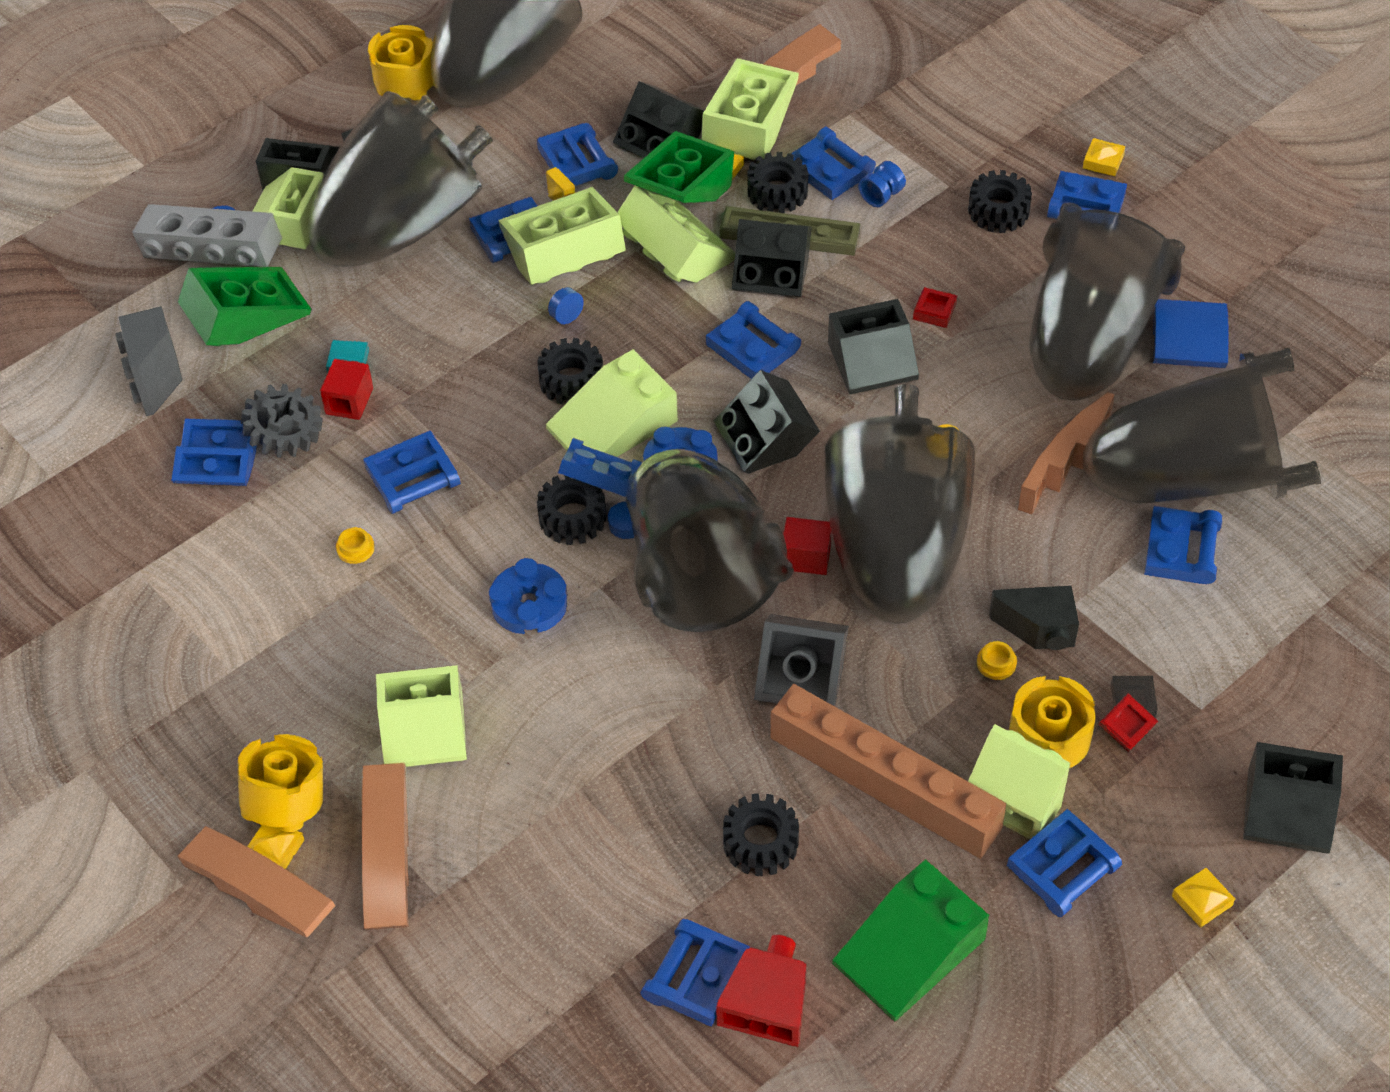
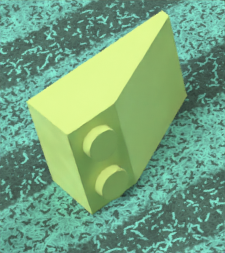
[702,58,799,160]
[546,350,678,457]

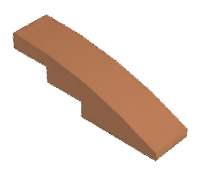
[763,24,841,85]
[1018,392,1115,514]
[362,763,409,930]
[177,826,336,938]

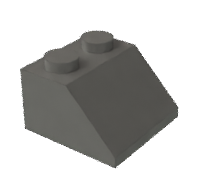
[754,614,849,706]

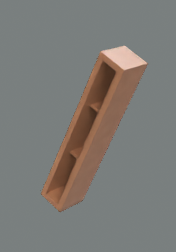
[771,683,1007,859]

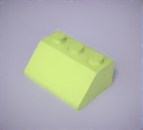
[617,186,735,283]
[498,187,626,285]

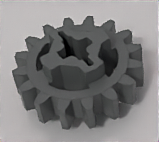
[241,384,323,458]

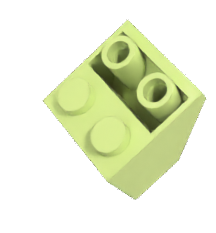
[253,167,330,249]
[376,665,467,767]
[968,724,1070,839]

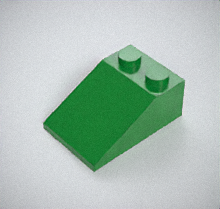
[624,131,734,203]
[178,267,312,346]
[832,859,989,1022]

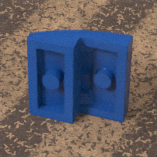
[1153,299,1229,368]
[171,418,257,486]

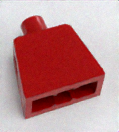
[716,935,807,1047]

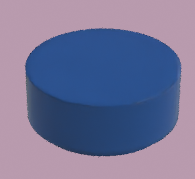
[548,287,584,324]
[608,501,646,539]

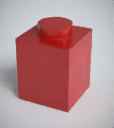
[320,359,373,420]
[774,517,832,575]

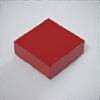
[913,287,958,328]
[1099,693,1158,752]

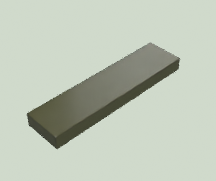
[719,206,861,256]

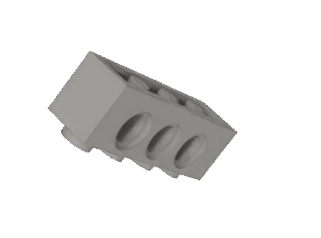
[132,204,282,267]

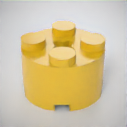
[368,25,437,100]
[1009,676,1096,768]
[238,734,323,832]

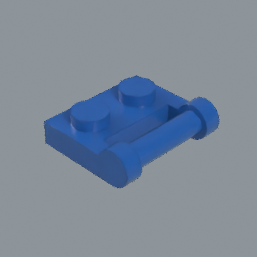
[537,123,619,186]
[791,127,876,200]
[1047,171,1127,231]
[469,197,537,263]
[706,301,802,379]
[363,430,461,514]
[558,438,643,499]
[1144,506,1222,584]
[1007,809,1122,917]
[640,919,750,1027]

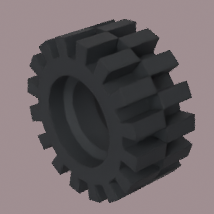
[747,152,808,213]
[968,170,1032,233]
[538,338,603,405]
[537,475,607,545]
[723,793,799,876]

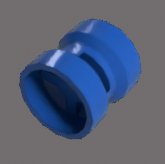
[858,161,906,208]

